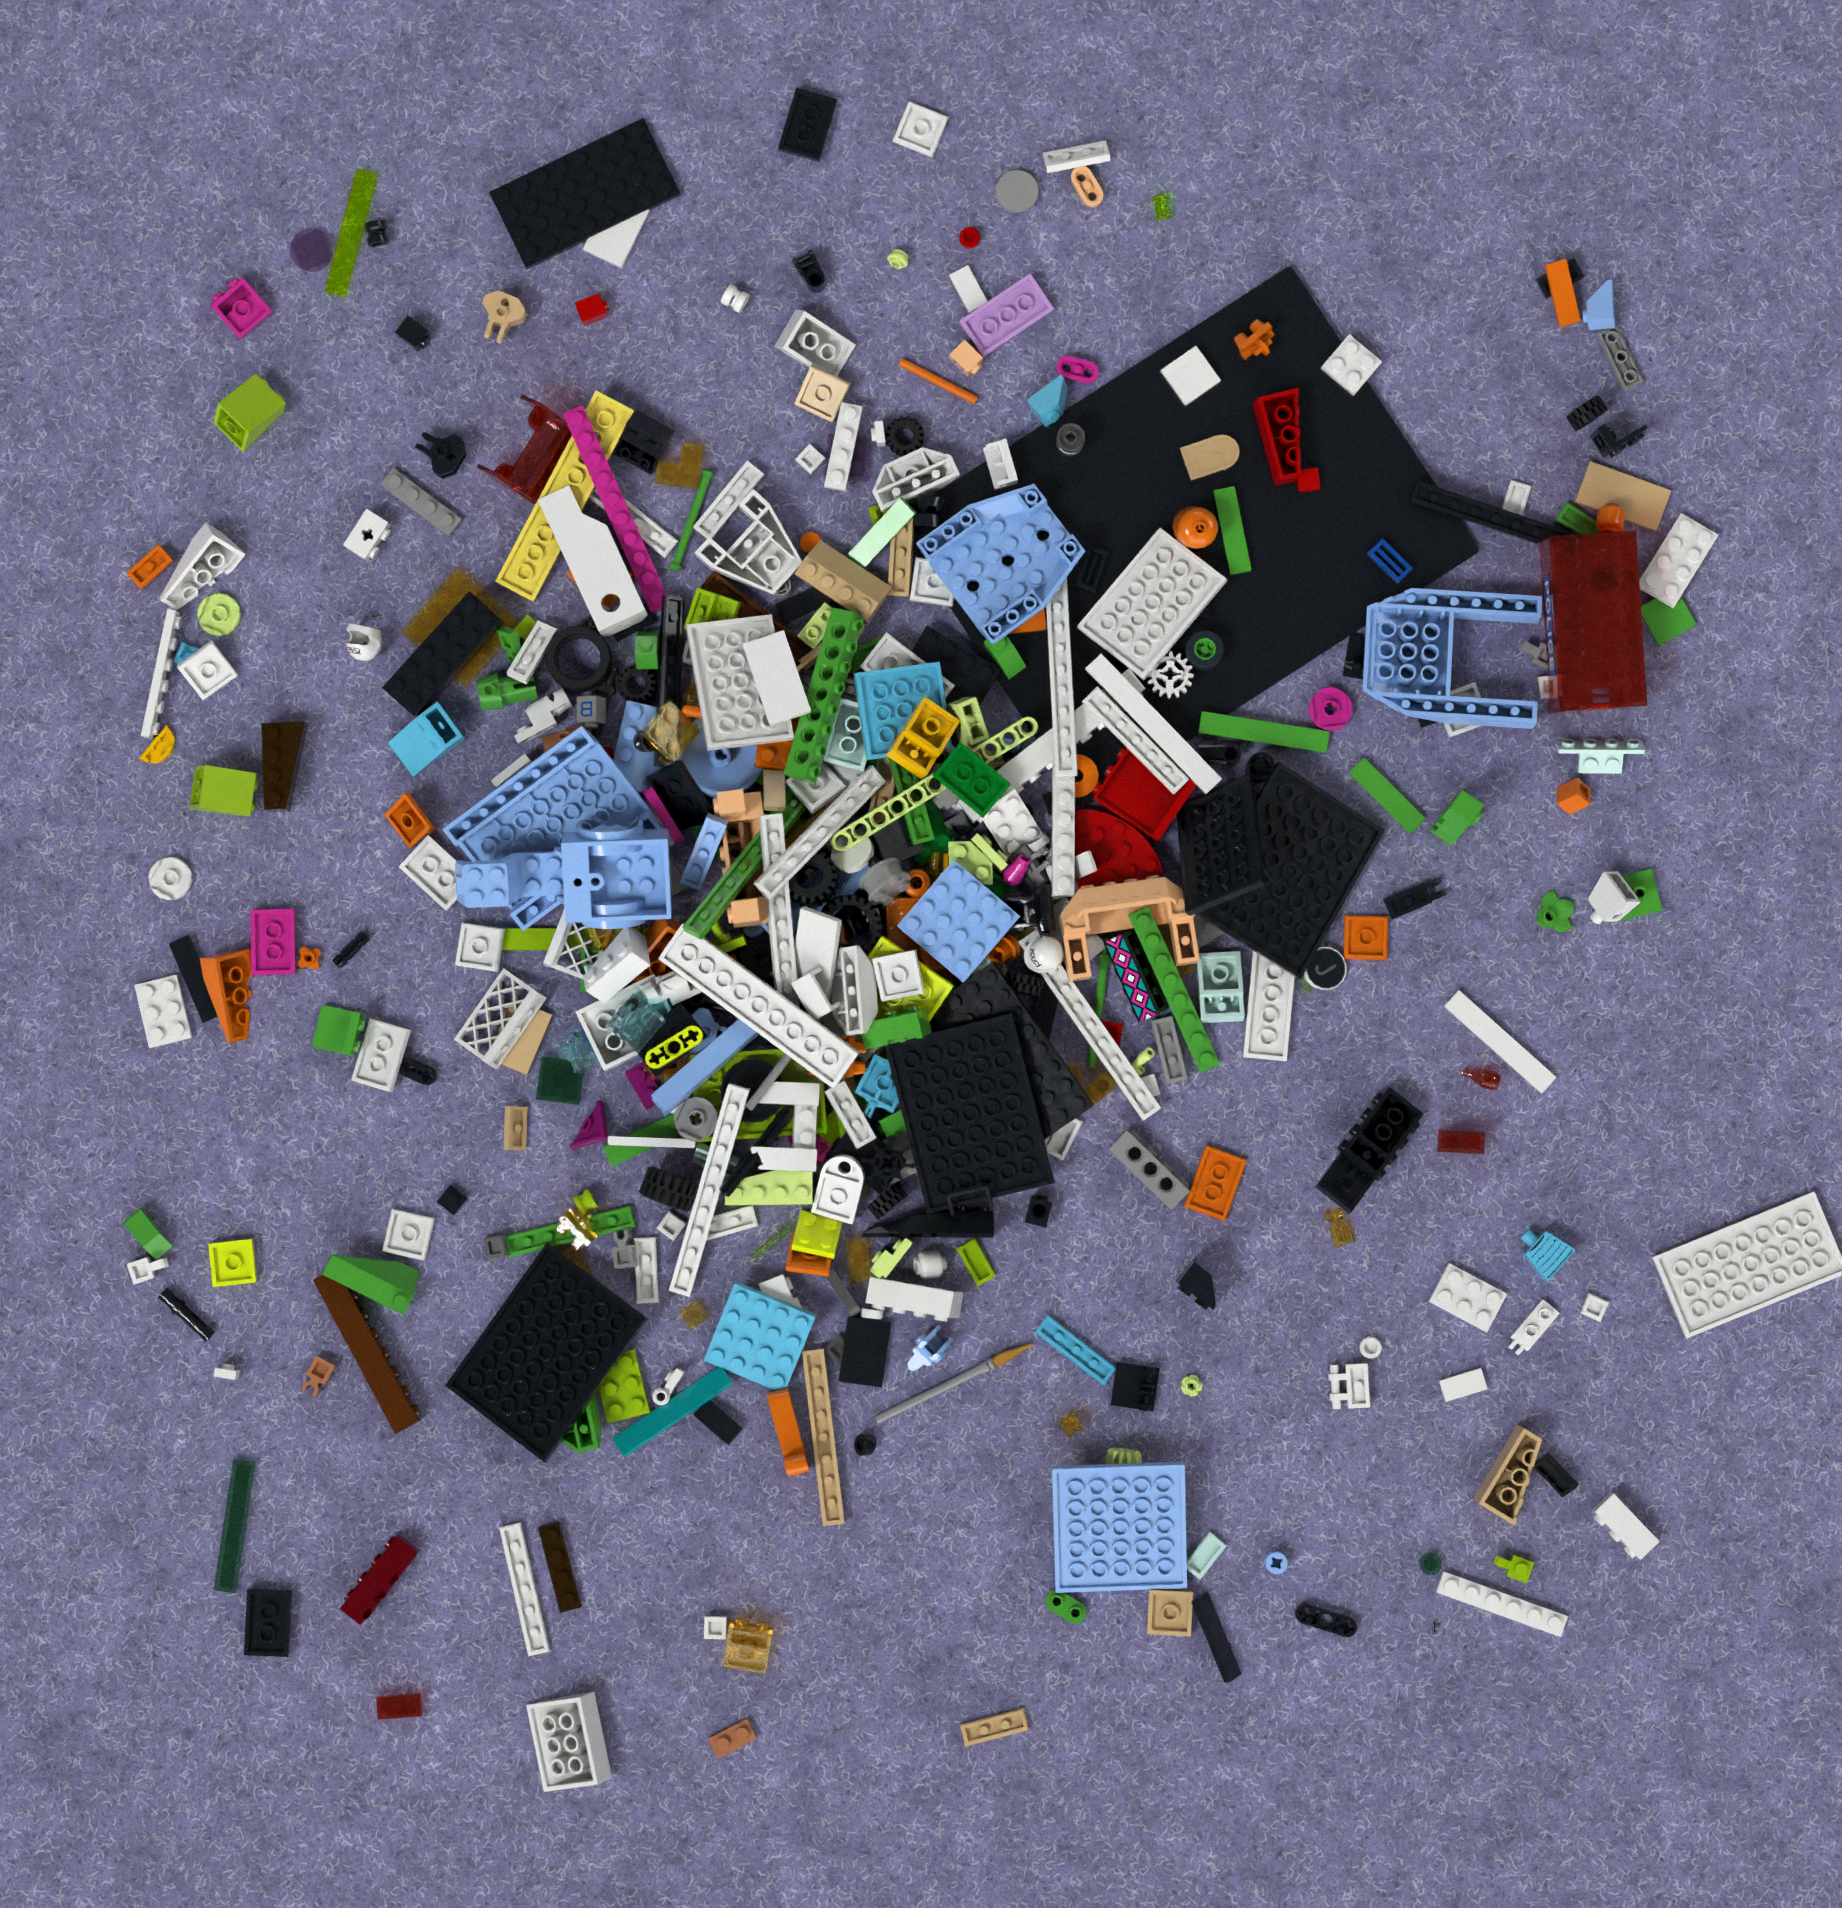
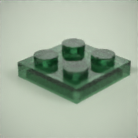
[536,1056,585,1105]

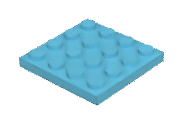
[854,662,952,760]
[703,1281,816,1390]

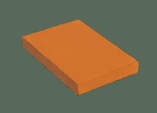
[1184,1145,1247,1221]

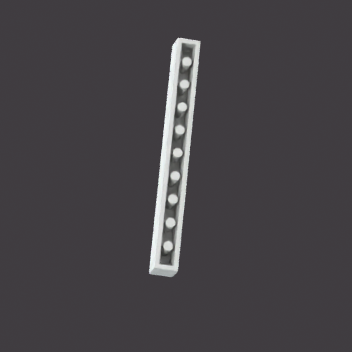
[958,668,1145,824]

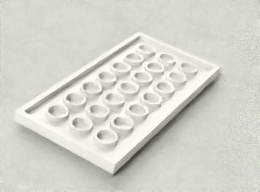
[1652,1191,1842,1338]

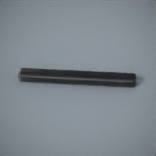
[719,1106,794,1197]

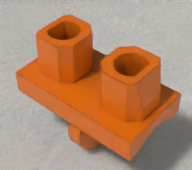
[1234,319,1275,360]

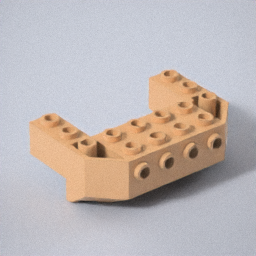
[713,789,769,928]
[1058,875,1200,982]

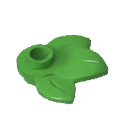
[1536,890,1575,932]

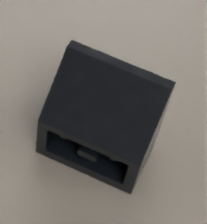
[614,410,675,475]
[1176,1261,1216,1310]

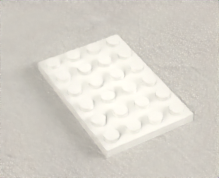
[1077,528,1227,680]
[686,614,794,751]

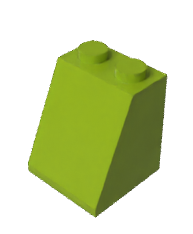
[213,374,286,453]
[189,765,258,817]

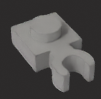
[612,1230,637,1269]

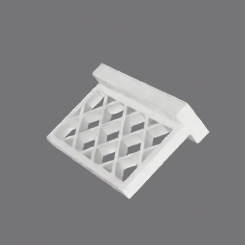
[543,908,613,980]
[454,968,547,1069]

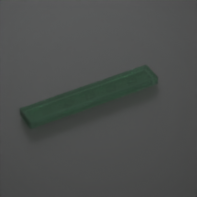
[214,1459,256,1593]

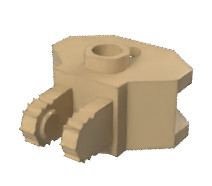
[482,291,527,344]

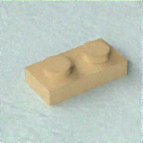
[503,1106,528,1151]

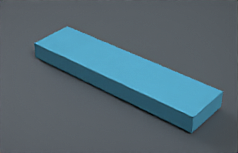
[1034,1315,1116,1386]

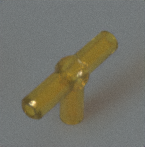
[913,851,940,884]

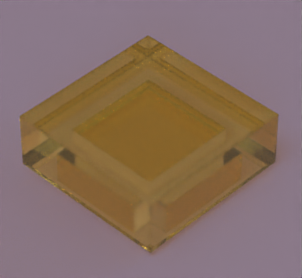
[679,1300,709,1330]

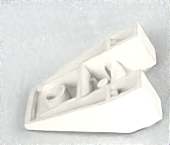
[695,489,802,595]

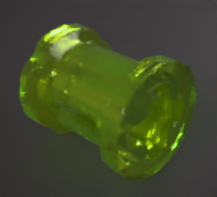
[1151,194,1173,221]

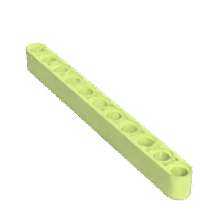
[831,717,1038,851]

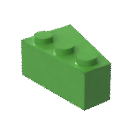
[1430,790,1484,845]
[861,1005,932,1050]

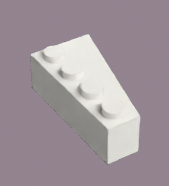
[866,1277,964,1322]

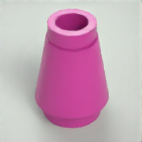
[1002,854,1031,887]

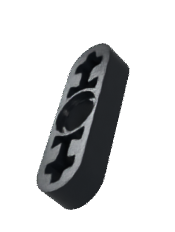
[1295,1603,1357,1637]

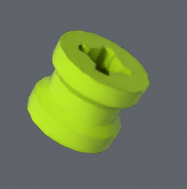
[573,1188,598,1215]

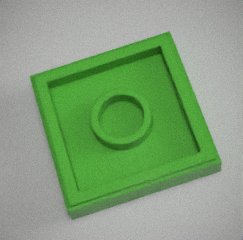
[1639,597,1697,646]

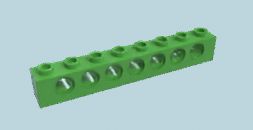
[783,608,864,784]

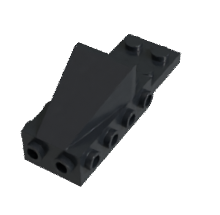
[1315,1087,1424,1214]

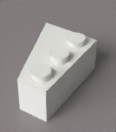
[583,927,650,1003]

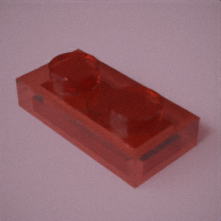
[376,1693,423,1720]

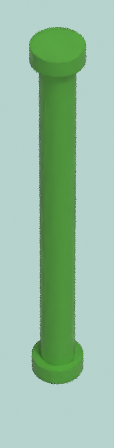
[668,470,714,572]

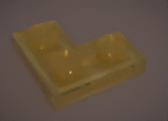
[655,443,704,490]

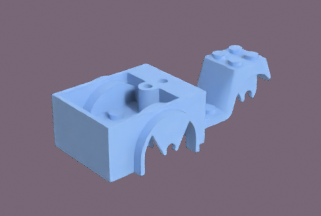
[455,821,672,929]

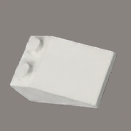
[775,309,856,376]

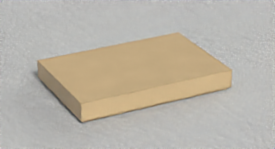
[496,998,553,1075]

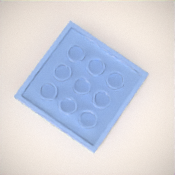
[897,860,1020,983]

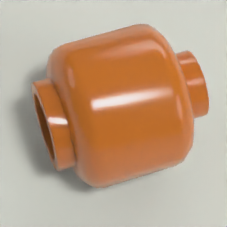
[1596,503,1626,537]
[905,869,932,898]

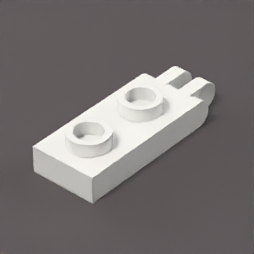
[1508,1299,1560,1355]

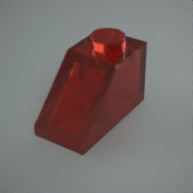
[1437,1130,1485,1154]

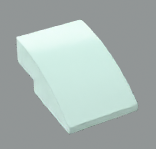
[1197,951,1245,1023]

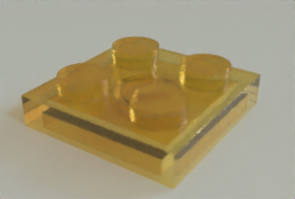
[641,701,700,763]

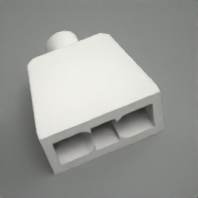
[1589,872,1641,924]

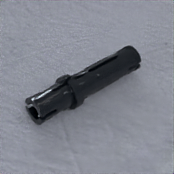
[158,1287,215,1342]

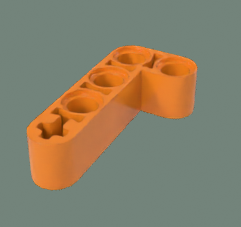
[766,1387,810,1477]

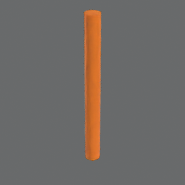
[898,358,979,405]

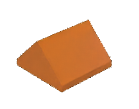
[384,792,437,849]

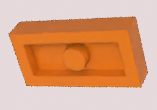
[126,544,174,590]

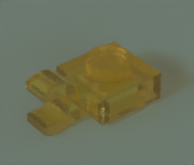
[1324,1207,1355,1248]

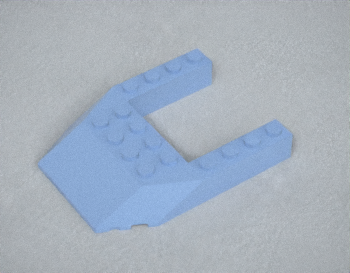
[1362,588,1542,729]

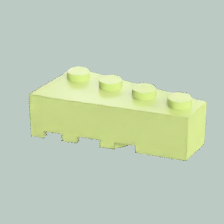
[725,1170,813,1205]

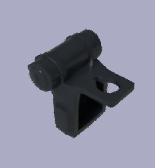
[999,883,1056,933]

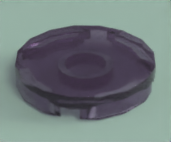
[290,228,334,272]

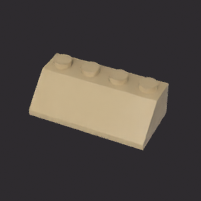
[795,540,892,624]

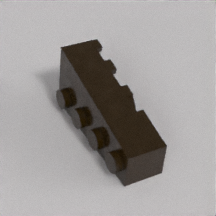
[261,722,309,812]

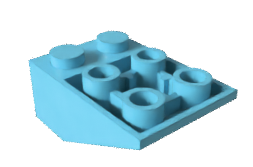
[388,702,466,778]

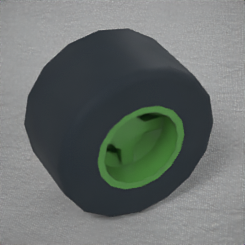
[1184,630,1224,671]

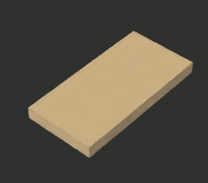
[1575,461,1671,532]

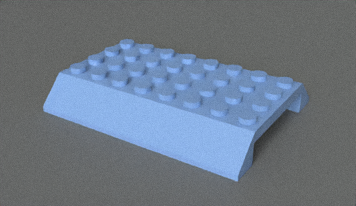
[442,725,662,931]

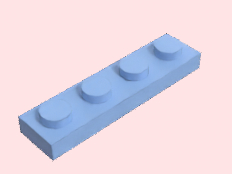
[680,813,728,890]

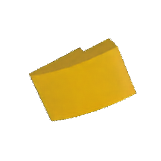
[886,696,960,779]

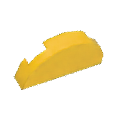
[139,725,175,764]

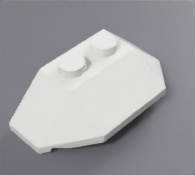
[872,447,960,511]
[831,946,878,1036]

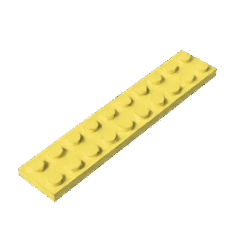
[495,391,635,602]

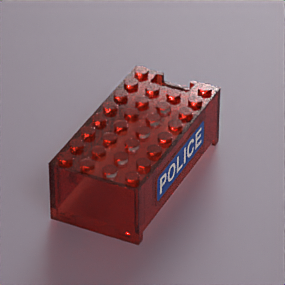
[1538,530,1647,715]

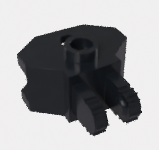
[414,432,467,479]

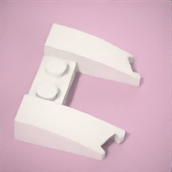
[750,1082,820,1172]

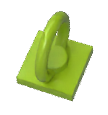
[703,899,746,953]

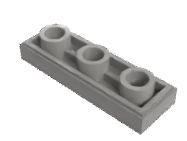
[1596,325,1644,392]

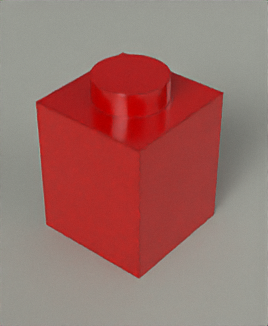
[574,293,609,326]

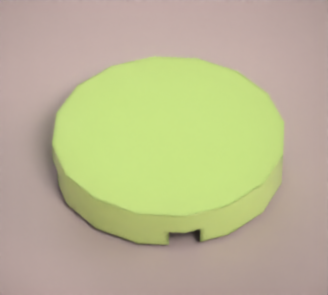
[197,593,241,637]

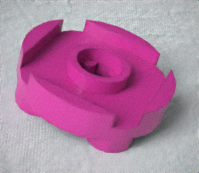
[1308,687,1352,731]

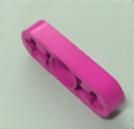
[643,786,685,844]

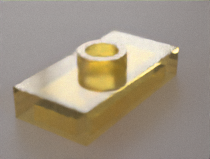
[845,1238,871,1284]

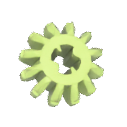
[1105,1448,1142,1464]

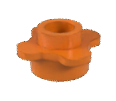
[298,947,321,970]

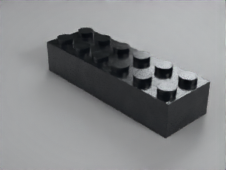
[382,591,504,718]

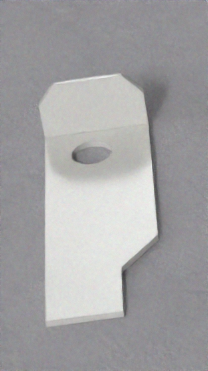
[538,485,648,637]

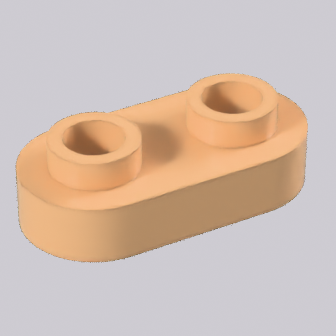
[1071,166,1103,208]

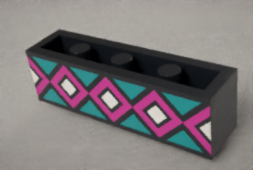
[1103,929,1169,1022]

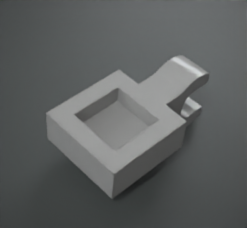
[1519,641,1560,672]

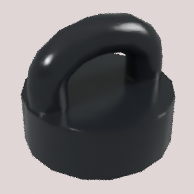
[854,1434,876,1456]

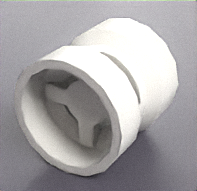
[721,284,750,313]

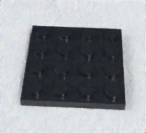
[911,625,1001,744]

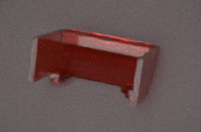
[477,394,572,504]

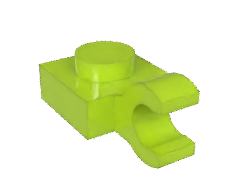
[1493,1554,1534,1583]

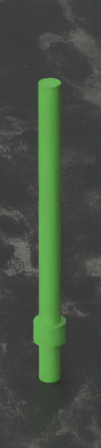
[1087,938,1111,1068]

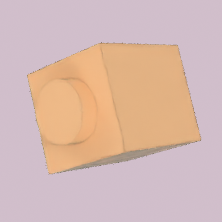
[949,339,983,377]

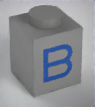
[577,696,606,728]

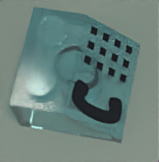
[605,993,666,1053]

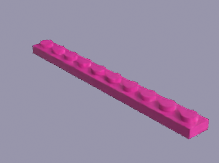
[563,405,666,613]

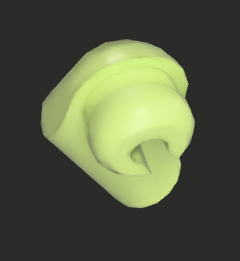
[1132,1047,1155,1076]

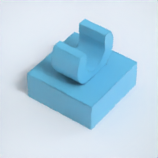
[173,642,199,664]

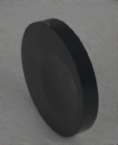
[720,1059,783,1123]

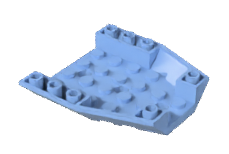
[916,484,1085,645]

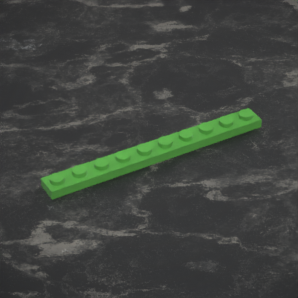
[682,791,807,940]

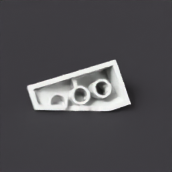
[159,522,246,610]

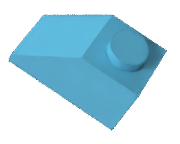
[1027,375,1068,427]

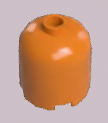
[1172,506,1218,549]

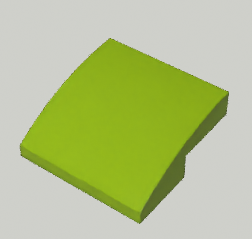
[684,587,741,629]

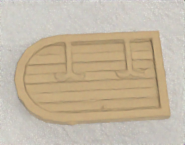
[1180,435,1240,481]

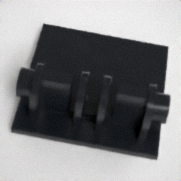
[1343,634,1365,680]
[1110,1362,1160,1411]

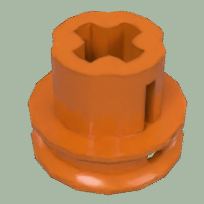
[989,934,1020,964]

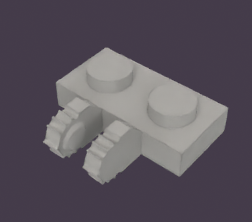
[1008,845,1052,892]

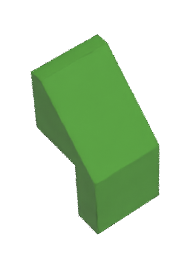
[123,1208,173,1260]

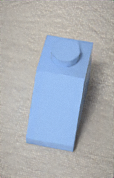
[1583,279,1615,330]

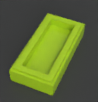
[956,1238,996,1287]

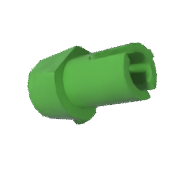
[476,673,538,710]

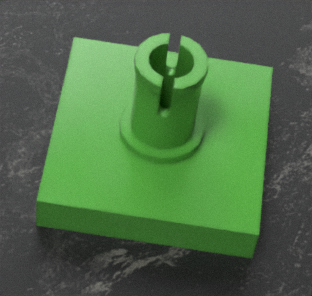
[1619,868,1662,921]

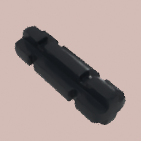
[332,932,369,968]

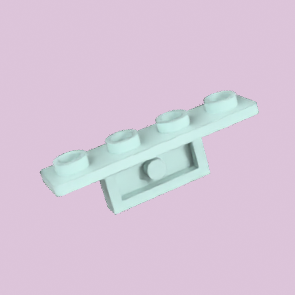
[1556,738,1645,774]

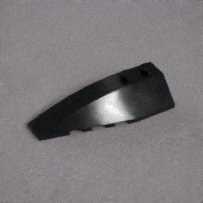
[862,1206,994,1238]

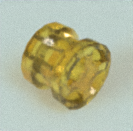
[1058,1411,1084,1438]

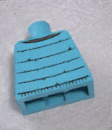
[1520,1228,1576,1281]

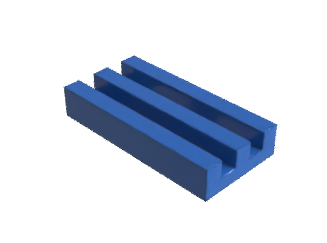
[1367,538,1413,584]

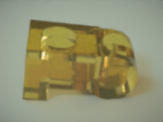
[1084,1071,1118,1111]

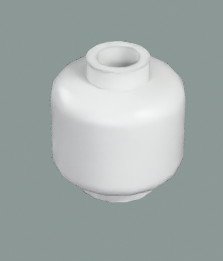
[913,1250,947,1280]

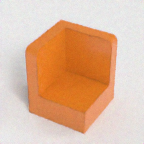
[1556,777,1591,814]

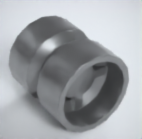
[1056,423,1085,457]

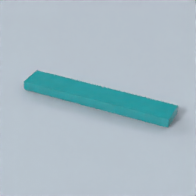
[612,1367,733,1458]

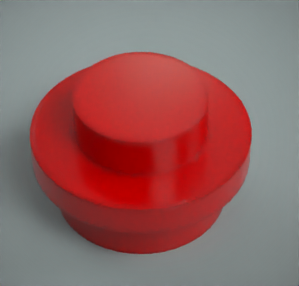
[959,227,980,249]

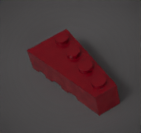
[340,1534,420,1625]

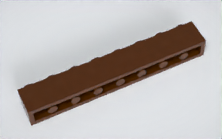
[313,1274,422,1434]

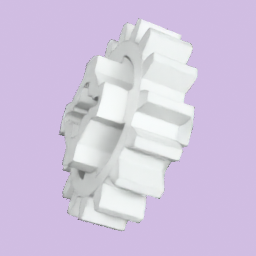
[1147,651,1194,699]

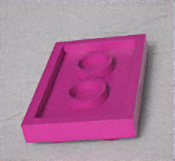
[251,909,296,975]

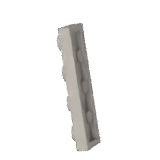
[380,468,462,537]

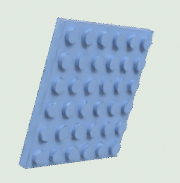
[1052,1461,1187,1593]

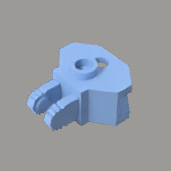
[689,1008,728,1054]
[907,1325,953,1371]

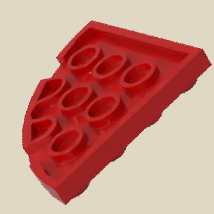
[1075,809,1165,889]

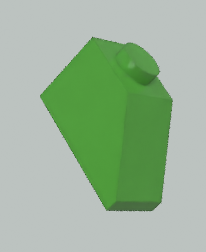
[635,631,659,669]
[984,636,1026,679]

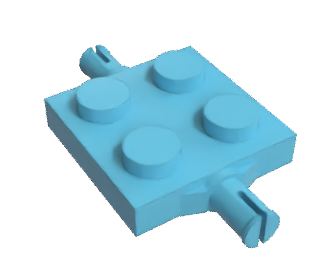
[854,1054,899,1118]

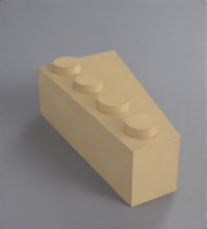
[1472,1425,1542,1526]

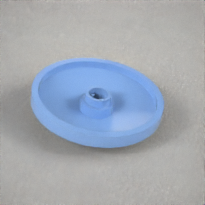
[677,718,762,798]

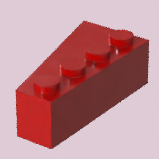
[1252,388,1301,486]

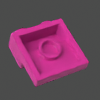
[210,277,272,339]

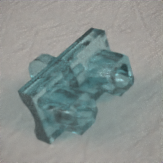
[558,1030,596,1073]

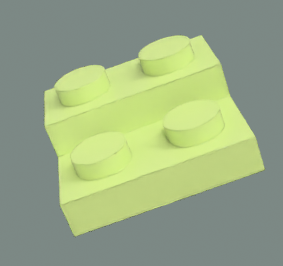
[869,1238,913,1278]

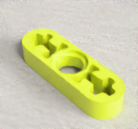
[645,1026,703,1069]

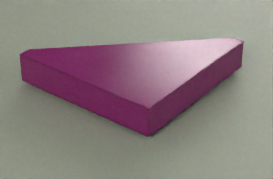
[569,1100,609,1150]

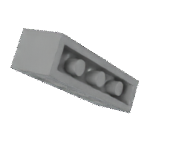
[1108,1130,1190,1210]

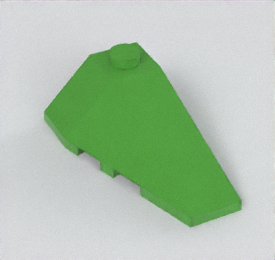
[322,1254,420,1315]

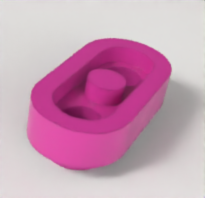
[1056,356,1099,384]

